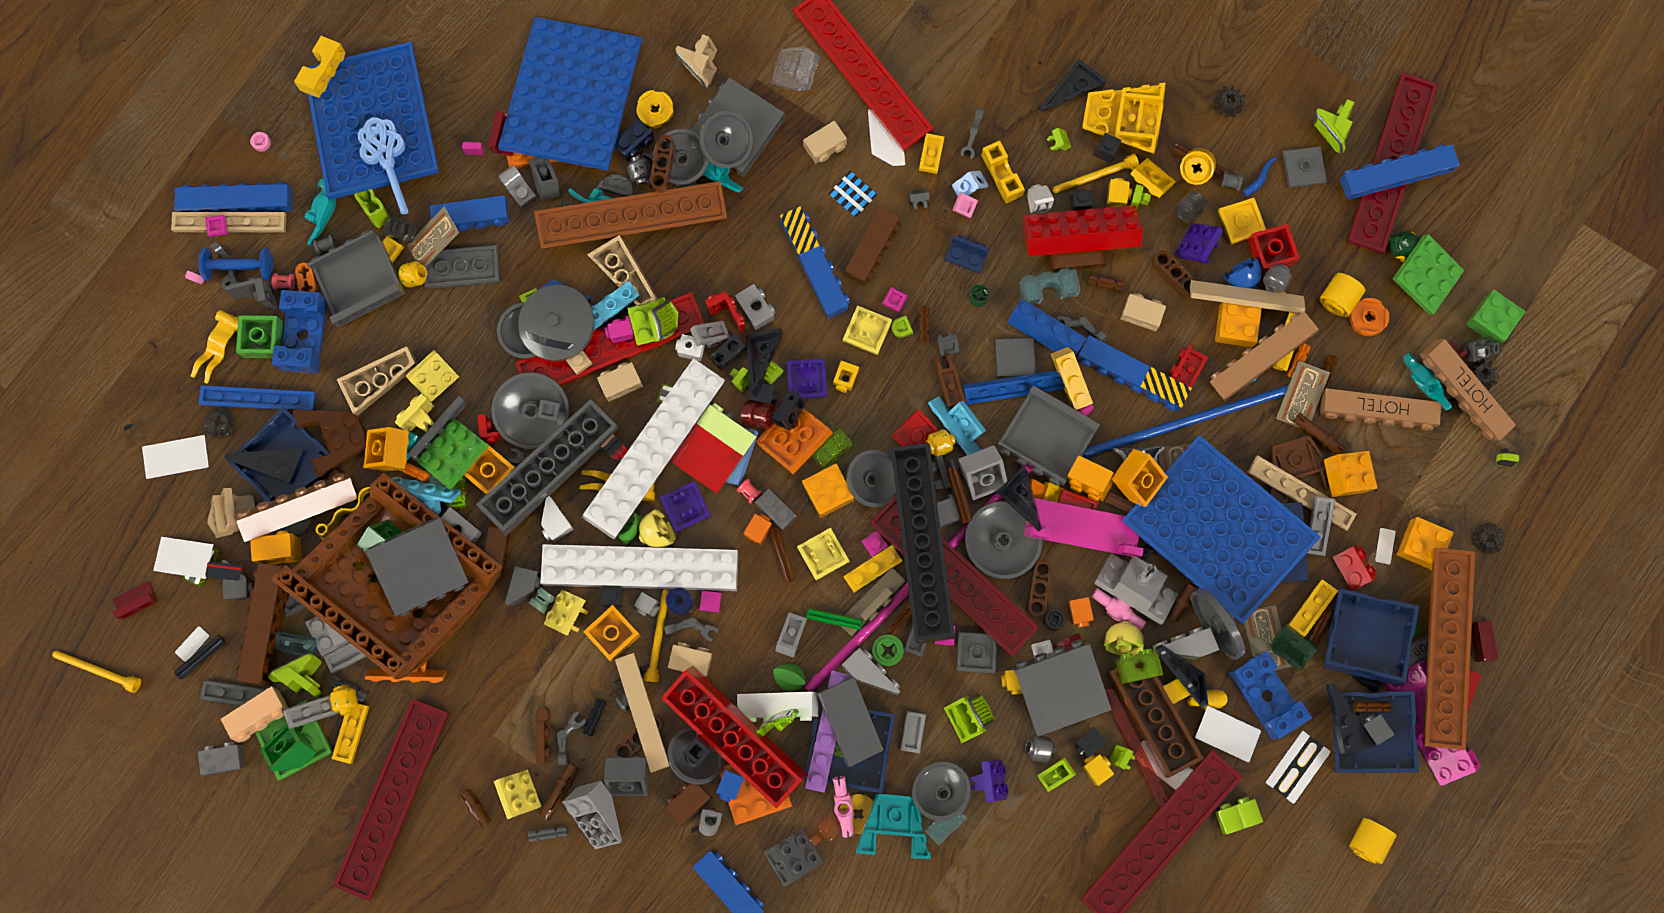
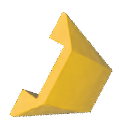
[1082,83,1166,154]

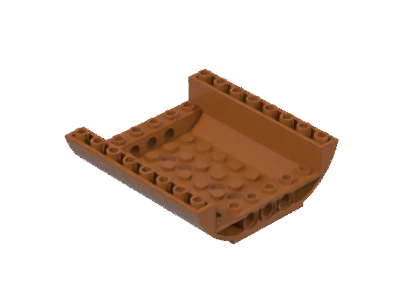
[271,473,503,680]

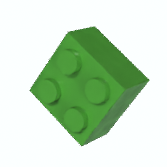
[1465,290,1526,345]
[236,316,284,358]

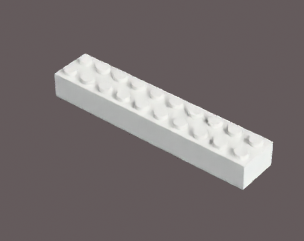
[582,358,725,539]
[541,545,739,591]

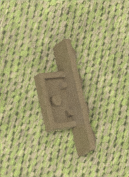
[841,568,905,636]

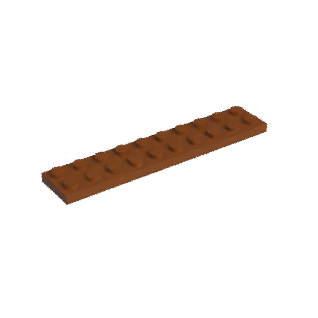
[534,181,727,250]
[1423,548,1475,750]

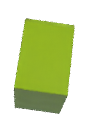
[1037,758,1076,792]

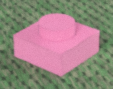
[953,193,978,218]

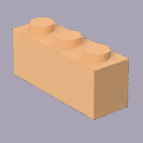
[221,686,289,743]

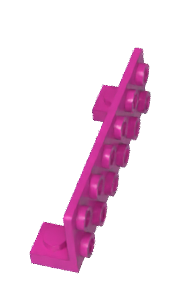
[1024,498,1143,557]
[1386,660,1481,786]

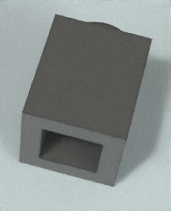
[1363,714,1395,746]

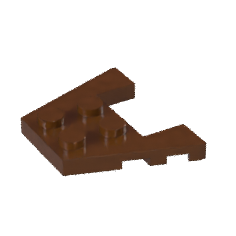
[292,410,366,477]
[1269,435,1330,503]

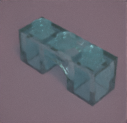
[1019,268,1081,305]

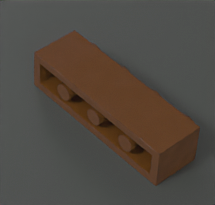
[845,207,901,286]

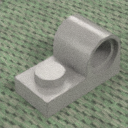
[498,165,537,208]
[690,321,730,348]
[775,612,807,658]

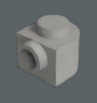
[634,592,660,617]
[699,809,722,836]

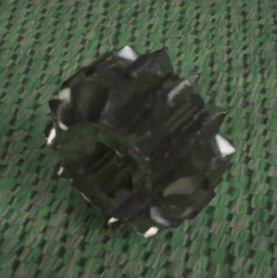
[1213,86,1245,118]
[1176,191,1208,223]
[384,217,417,243]
[1468,359,1500,390]

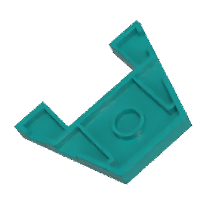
[856,794,931,859]

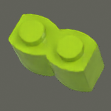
[354,189,391,228]
[1215,796,1263,834]

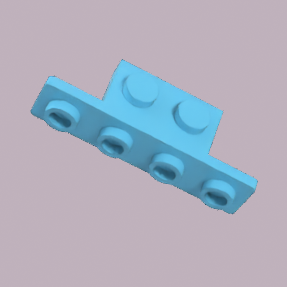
[591,281,640,330]
[928,397,986,455]
[392,477,461,515]

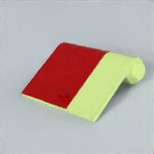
[670,403,756,493]

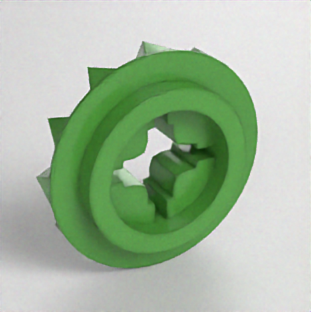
[872,635,904,666]

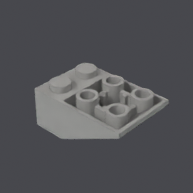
[1149,626,1219,660]
[842,648,900,696]
[563,781,622,849]

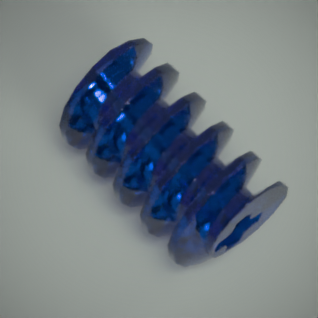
[666,588,694,615]

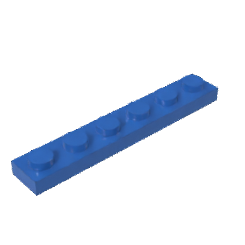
[963,370,1065,405]
[199,385,316,411]

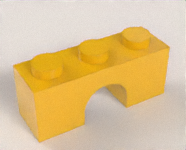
[294,36,345,98]
[981,141,1025,204]
[1051,347,1093,410]

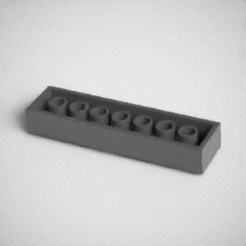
[476,399,619,536]

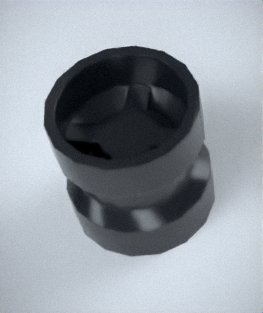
[1043,609,1065,630]

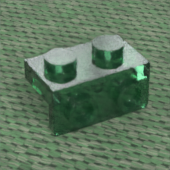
[1270,623,1318,670]

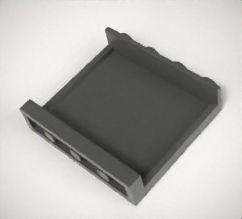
[689,77,785,178]
[306,230,406,327]
[997,385,1100,486]
[364,517,468,617]
[1012,639,1111,737]

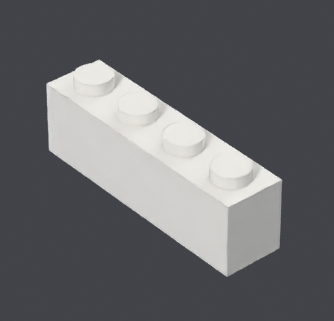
[737,692,819,722]

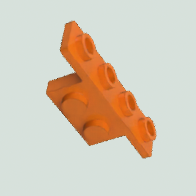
[364,662,446,683]

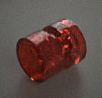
[741,401,776,429]

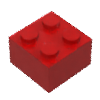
[1247,224,1300,274]

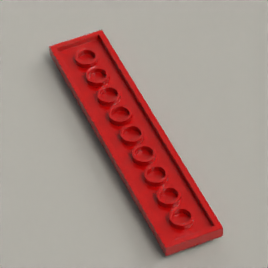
[793,0,933,152]
[515,292,705,386]

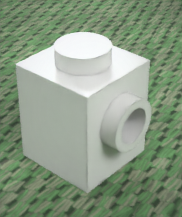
[675,334,705,362]

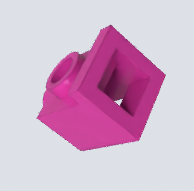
[605,316,635,343]

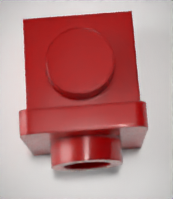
[478,414,502,443]

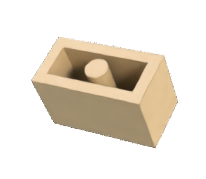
[803,121,847,164]
[1120,293,1166,331]
[597,362,643,402]
[668,642,713,677]

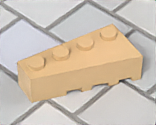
[587,235,658,305]
[337,346,418,416]

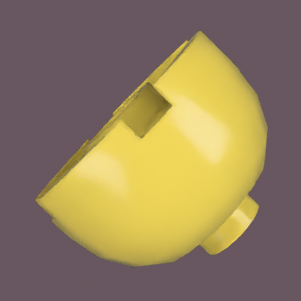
[639,510,676,548]
[1104,621,1144,657]

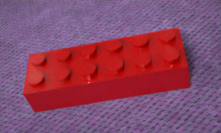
[1023,205,1143,257]

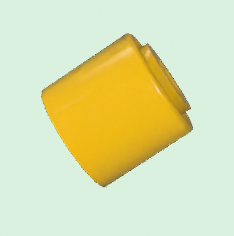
[1180,148,1216,185]
[1320,273,1365,317]
[1349,818,1397,864]

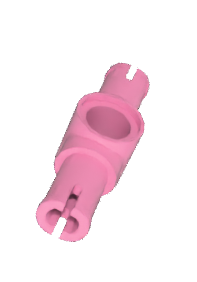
[1091,588,1146,630]
[832,776,855,837]

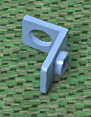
[952,171,989,196]

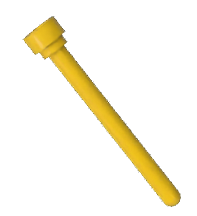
[1052,154,1139,193]
[643,589,670,683]
[52,651,141,693]

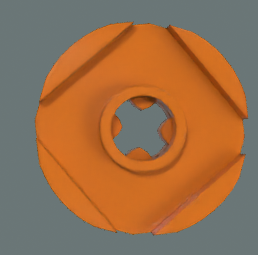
[1349,298,1389,336]

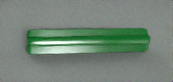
[806,608,863,630]

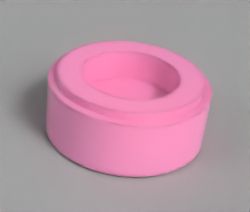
[250,132,271,152]
[185,271,204,284]

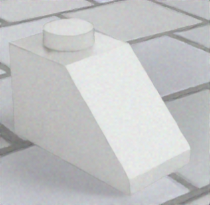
[1027,184,1054,214]
[541,496,574,542]

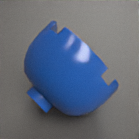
[1223,257,1262,289]

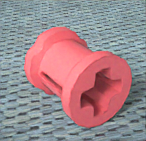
[272,273,296,291]
[737,479,762,504]

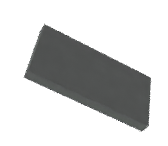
[424,245,501,289]
[818,677,883,767]

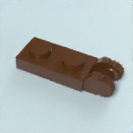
[934,353,966,408]
[536,706,551,763]

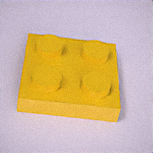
[1131,158,1176,198]
[1218,198,1266,245]

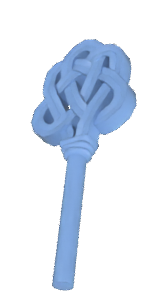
[357,118,408,214]

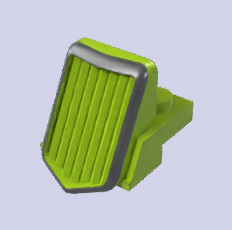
[1313,99,1354,154]
[627,297,678,345]
[268,653,323,699]
[944,694,995,743]

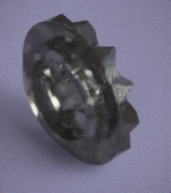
[203,408,235,438]
[1473,523,1506,554]

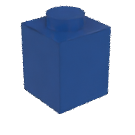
[716,770,745,802]

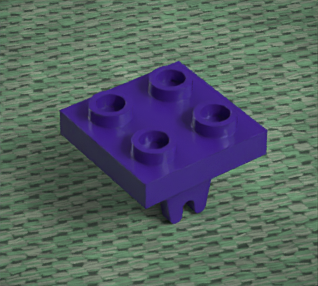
[1174,223,1223,264]
[787,359,827,399]
[660,481,711,533]
[969,760,1008,802]

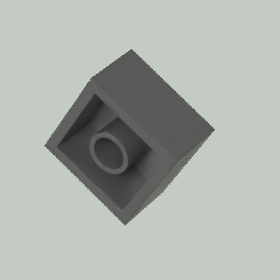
[604,756,649,796]

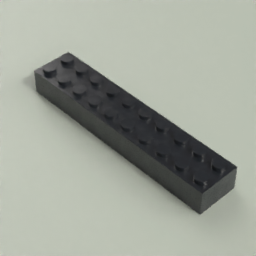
[890,443,955,644]

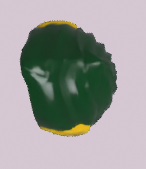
[1389,231,1420,262]

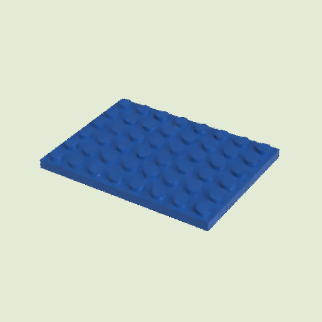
[498,17,643,171]
[307,42,440,200]
[1122,435,1321,625]

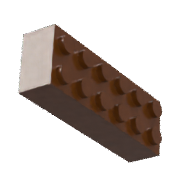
[235,563,289,686]
[1107,653,1204,778]

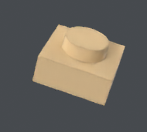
[566,350,592,375]

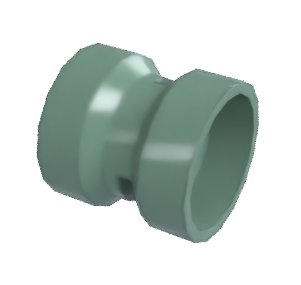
[528,587,555,614]

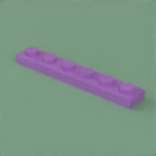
[805,671,851,793]

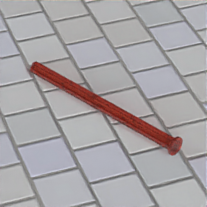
[1105,686,1168,807]

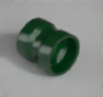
[969,284,989,307]

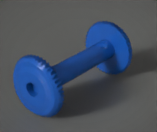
[198,247,274,281]

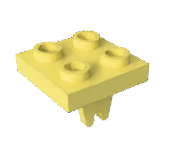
[843,305,892,355]
[406,350,459,402]
[395,394,435,432]
[797,528,850,581]
[544,590,588,636]
[494,770,541,819]

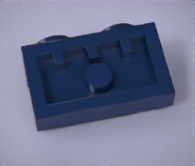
[615,120,654,161]
[945,235,989,274]

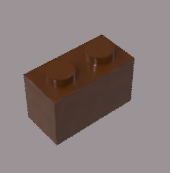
[665,782,712,826]

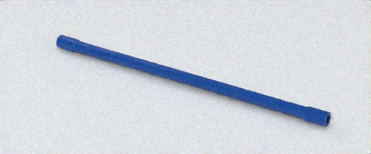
[1081,385,1289,459]

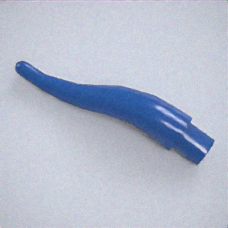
[1243,157,1277,197]

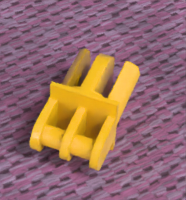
[1187,689,1227,711]

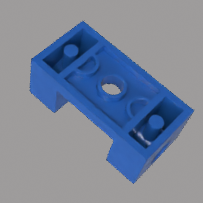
[272,290,327,374]
[1228,650,1312,740]

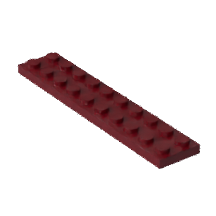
[1347,72,1438,254]
[870,496,1039,657]
[333,699,449,901]
[1080,750,1243,913]

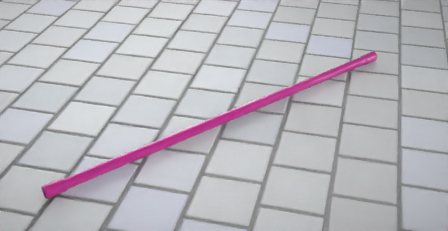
[804,404,1094,692]

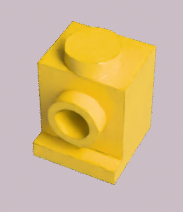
[833,361,859,393]

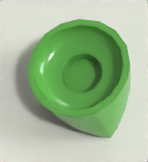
[617,512,643,546]
[773,663,806,692]

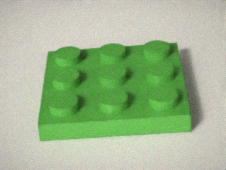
[1393,234,1464,315]
[416,418,488,490]
[255,700,333,781]

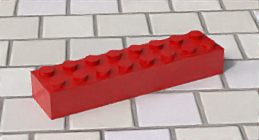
[661,666,807,809]

